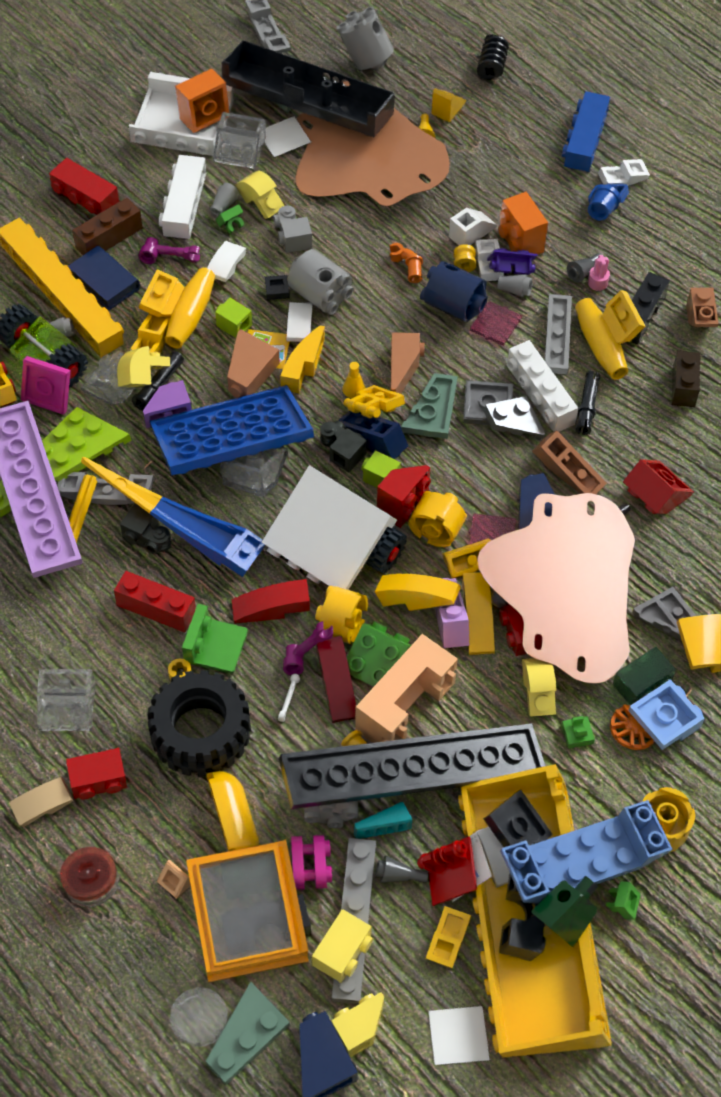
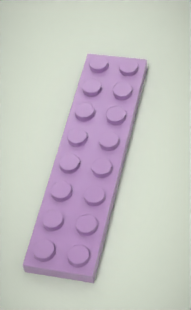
[0,401,82,578]

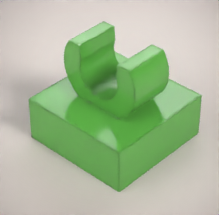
[215,204,244,233]
[561,716,595,749]
[606,881,641,920]

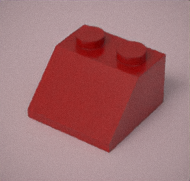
[623,459,694,514]

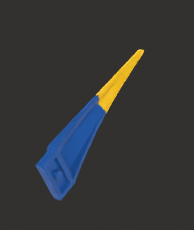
[81,457,265,577]

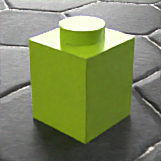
[215,298,252,338]
[361,450,401,488]

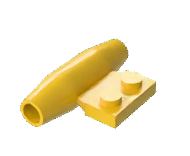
[139,267,215,349]
[575,290,646,380]

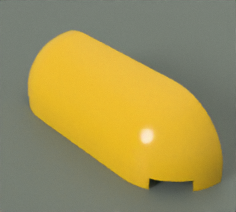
[206,771,260,872]

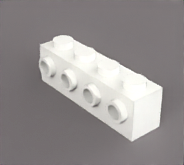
[159,155,206,239]
[507,340,578,432]

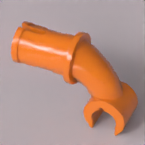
[390,243,423,283]

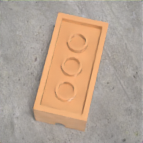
[355,634,458,743]

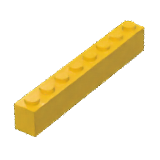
[0,217,124,358]

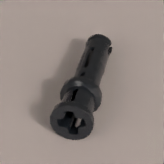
[131,351,184,411]

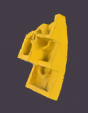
[677,614,721,673]

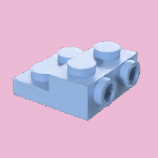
[629,679,705,750]

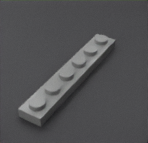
[332,838,376,1004]

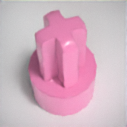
[588,255,610,291]

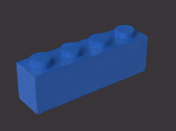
[562,91,610,172]

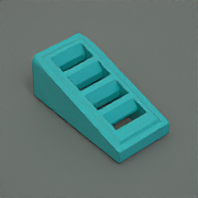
[354,802,413,839]

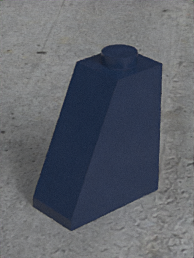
[518,473,555,530]
[299,1011,358,1097]

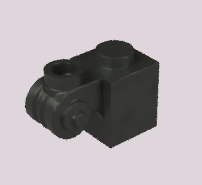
[320,420,367,473]
[120,503,171,554]

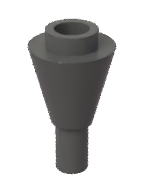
[567,253,601,282]
[376,855,428,883]

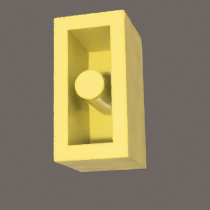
[312,909,373,983]

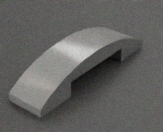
[245,0,291,53]
[57,472,154,505]

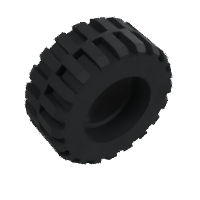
[147,670,251,777]

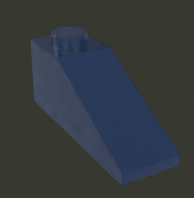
[338,411,408,459]

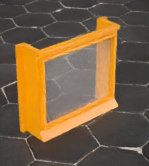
[186,840,309,983]

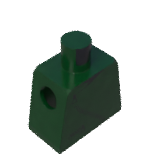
[532,876,599,947]

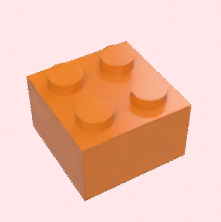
[175,68,230,133]
[498,192,548,255]

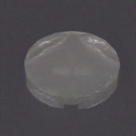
[170,987,228,1047]

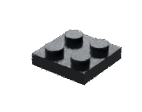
[484,789,553,848]

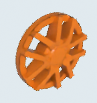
[610,704,655,750]

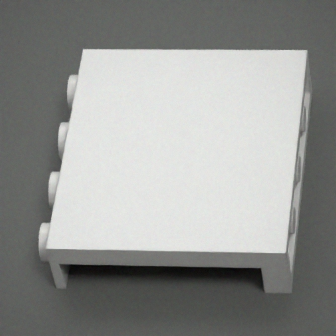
[129,72,234,156]
[262,465,397,590]

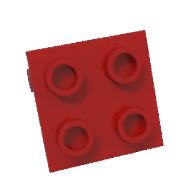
[417,836,477,906]

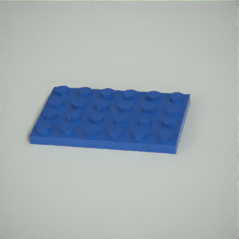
[150,385,314,475]

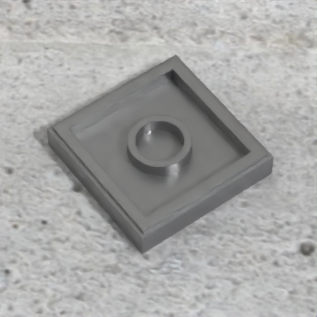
[463,380,513,425]

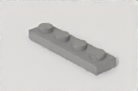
[545,294,572,375]

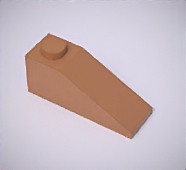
[391,332,424,394]
[532,431,607,494]

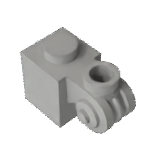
[273,206,312,253]

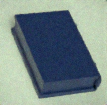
[68,246,140,311]

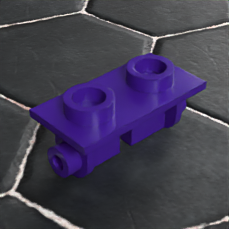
[487,248,537,275]

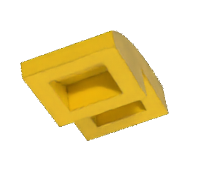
[426,906,471,969]

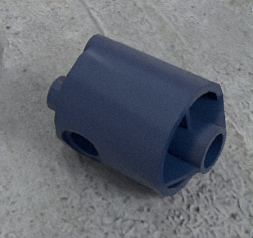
[420,261,488,322]

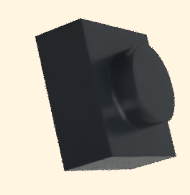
[265,275,289,300]

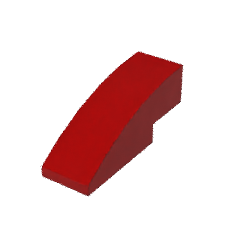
[232,579,310,624]

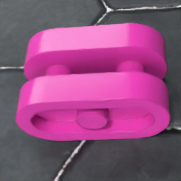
[291,835,332,890]

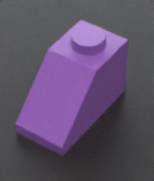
[143,380,192,428]

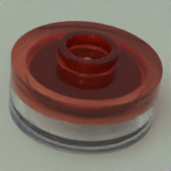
[60,847,119,907]

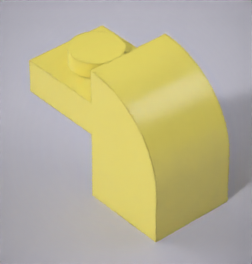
[235,171,284,219]
[117,346,170,388]
[522,658,556,717]

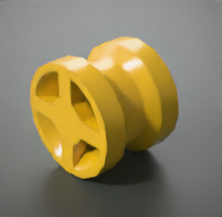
[453,244,476,272]

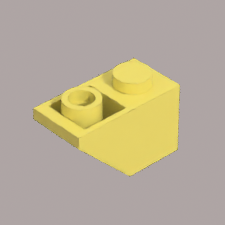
[331,992,384,1058]

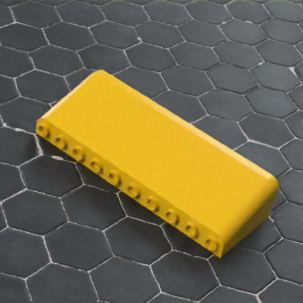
[458,764,611,1058]

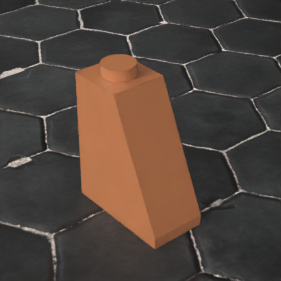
[227,329,280,398]

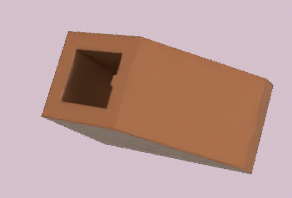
[686,288,719,327]

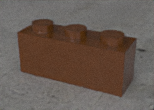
[72,198,143,255]

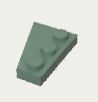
[401,373,458,439]
[206,982,290,1085]

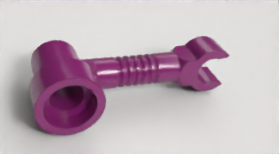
[138,237,201,264]
[283,621,333,675]

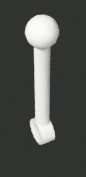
[278,674,300,722]

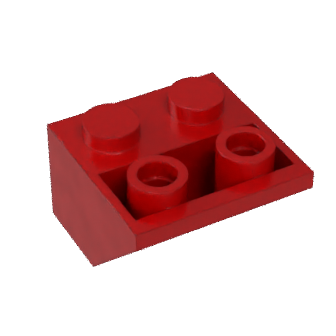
[377,465,431,528]

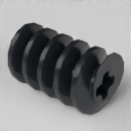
[477,34,509,80]

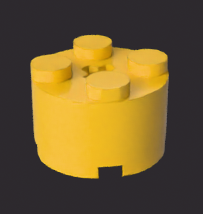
[408,491,467,547]
[315,585,368,644]
[642,787,695,852]

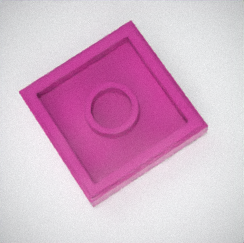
[21,356,71,415]

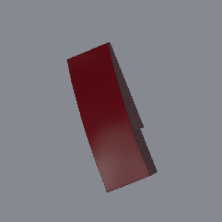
[316,636,356,723]

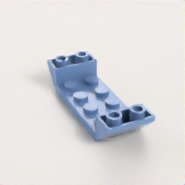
[500,800,673,903]

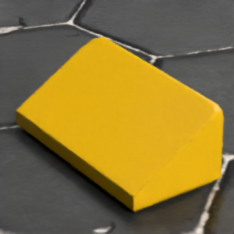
[442,539,491,579]

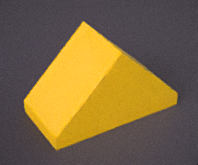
[431,88,466,122]

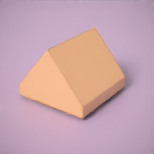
[157,860,191,899]

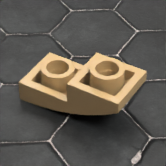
[9,777,74,827]

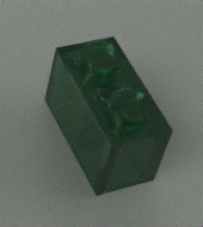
[612,647,676,705]

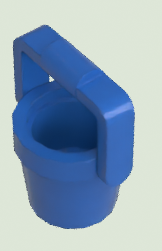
[588,184,629,221]

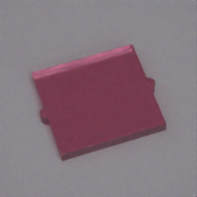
[470,301,523,346]
[469,513,516,544]

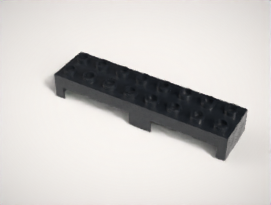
[221,40,395,137]

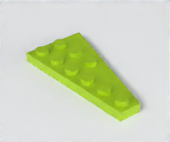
[0,407,132,518]

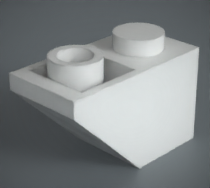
[449,208,497,245]

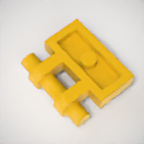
[344,385,405,418]

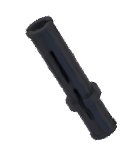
[576,371,601,435]

